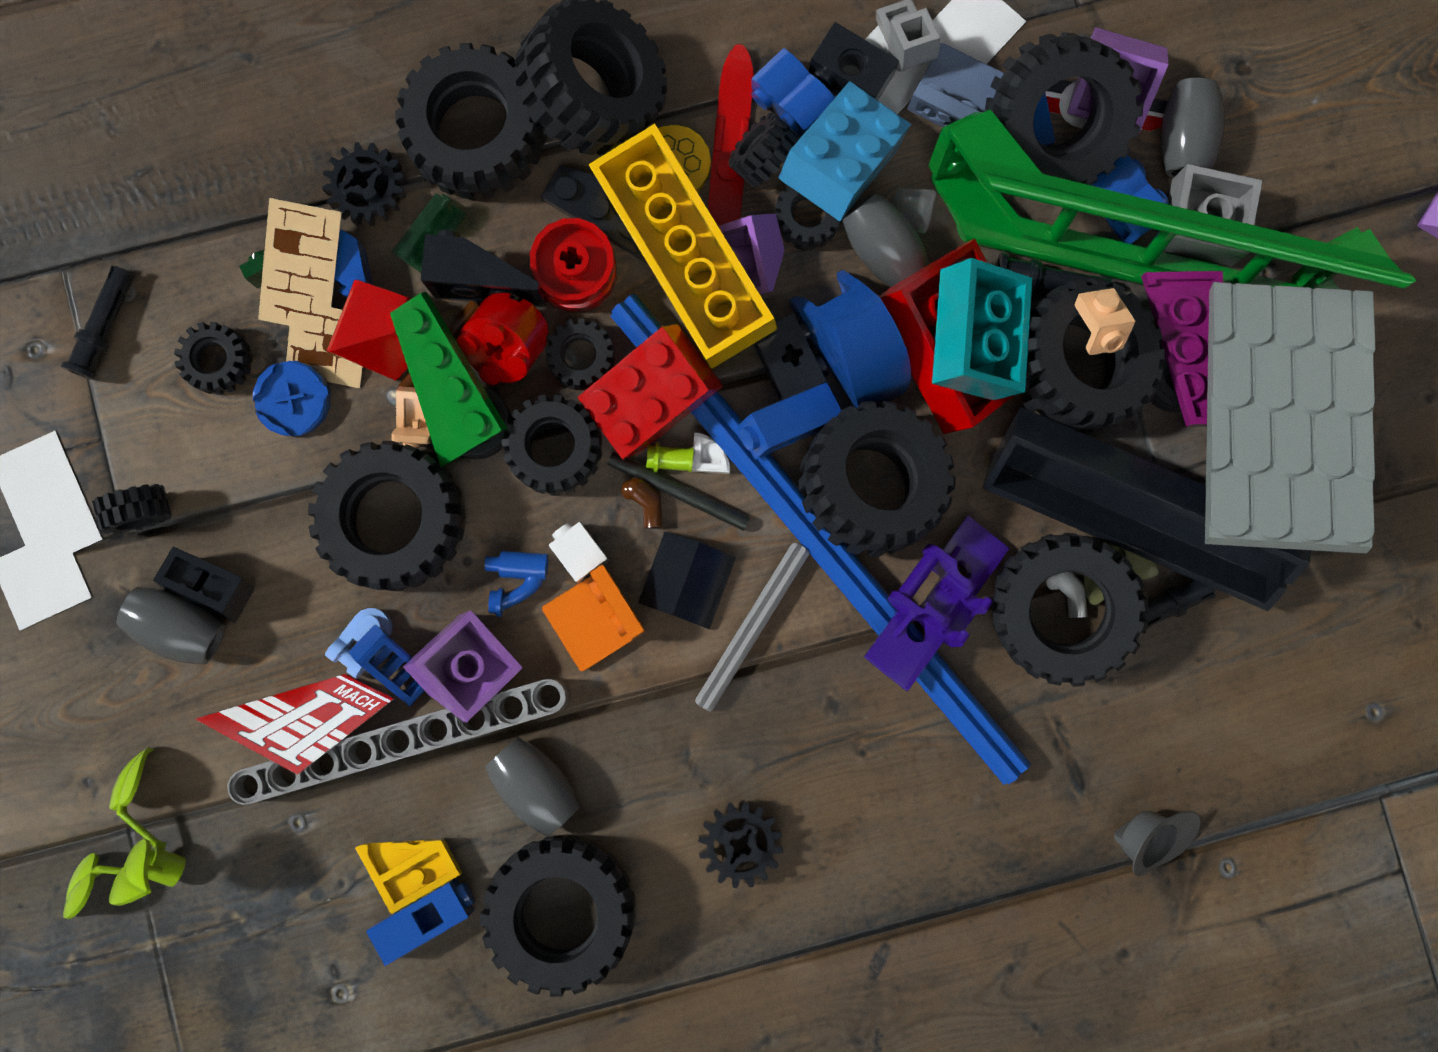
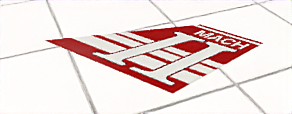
[195,674,394,775]

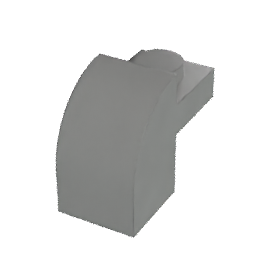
[876,0,940,72]

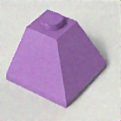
[718,214,785,295]

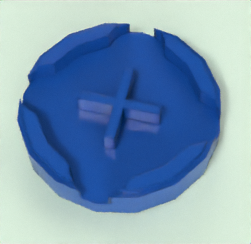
[253,361,330,436]

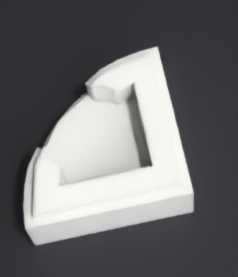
[692,433,730,474]

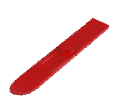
[708,44,753,226]

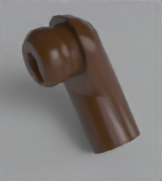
[621,477,662,528]

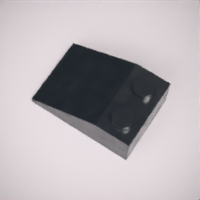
[421,230,548,308]

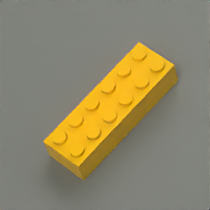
[588,124,777,369]

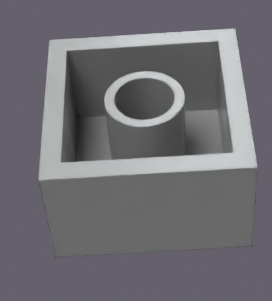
[1164,164,1262,266]

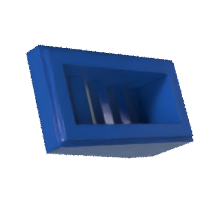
[349,625,425,707]

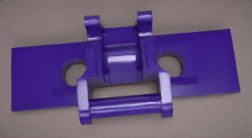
[864,515,1009,692]

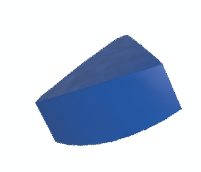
[789,270,911,408]

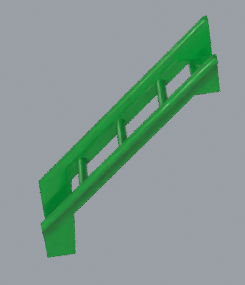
[928,109,1416,289]

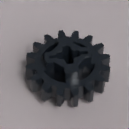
[322,142,407,226]
[698,801,783,888]

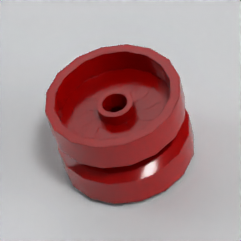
[530,218,617,313]

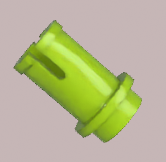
[646,442,694,472]

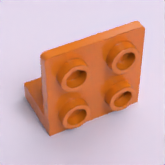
[542,564,647,671]

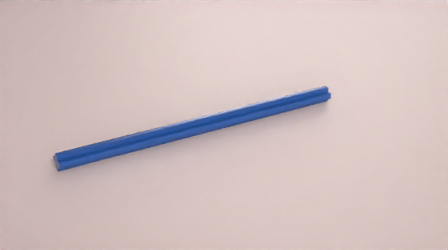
[610,293,1031,785]

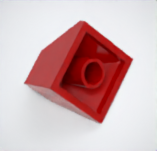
[327,280,440,381]

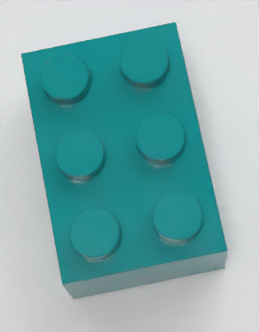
[932,258,1032,400]

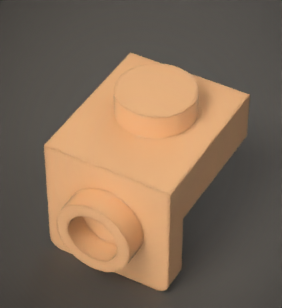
[1074,288,1136,355]
[392,386,432,448]

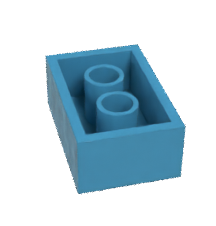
[778,81,911,221]

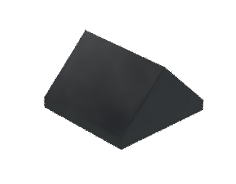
[638,532,736,630]

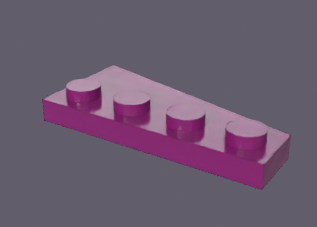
[1141,271,1223,427]

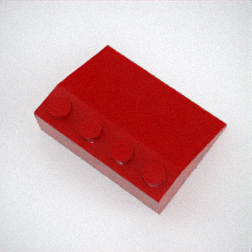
[879,239,1014,434]

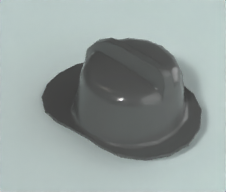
[1114,810,1200,876]

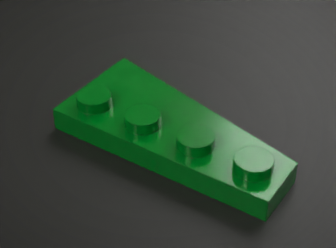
[390,292,507,467]

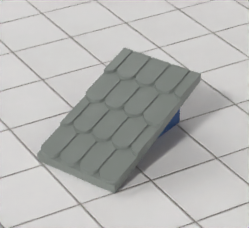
[1205,282,1375,554]

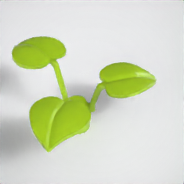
[63,747,186,920]

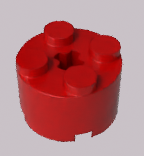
[456,292,549,385]

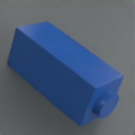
[738,382,841,460]
[366,877,475,966]

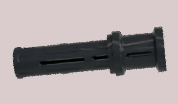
[995,252,1112,293]
[61,265,135,381]

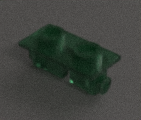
[392,193,466,273]

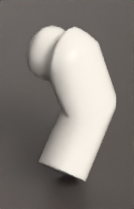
[1046,572,1088,618]

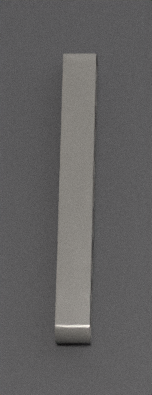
[227,678,570,805]

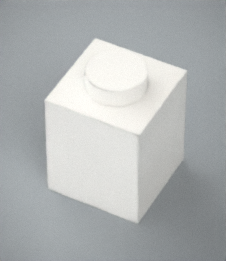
[549,522,610,583]

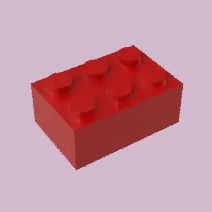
[577,324,723,460]

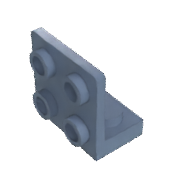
[907,43,1004,128]

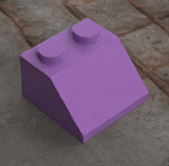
[1067,27,1169,133]
[403,610,523,722]

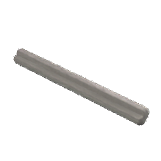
[695,542,809,712]

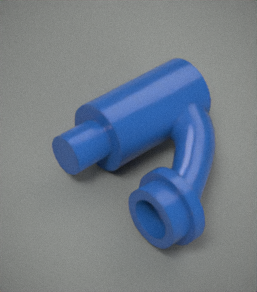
[484,551,549,617]

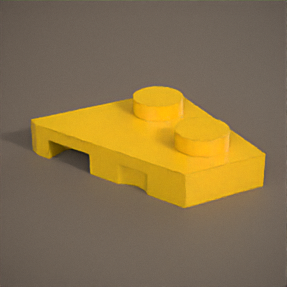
[355,839,463,914]

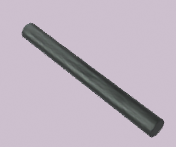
[607,452,750,531]

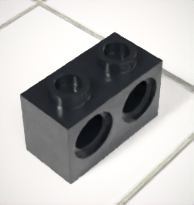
[153,546,254,623]

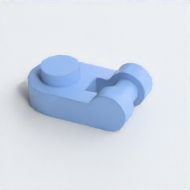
[325,608,393,679]

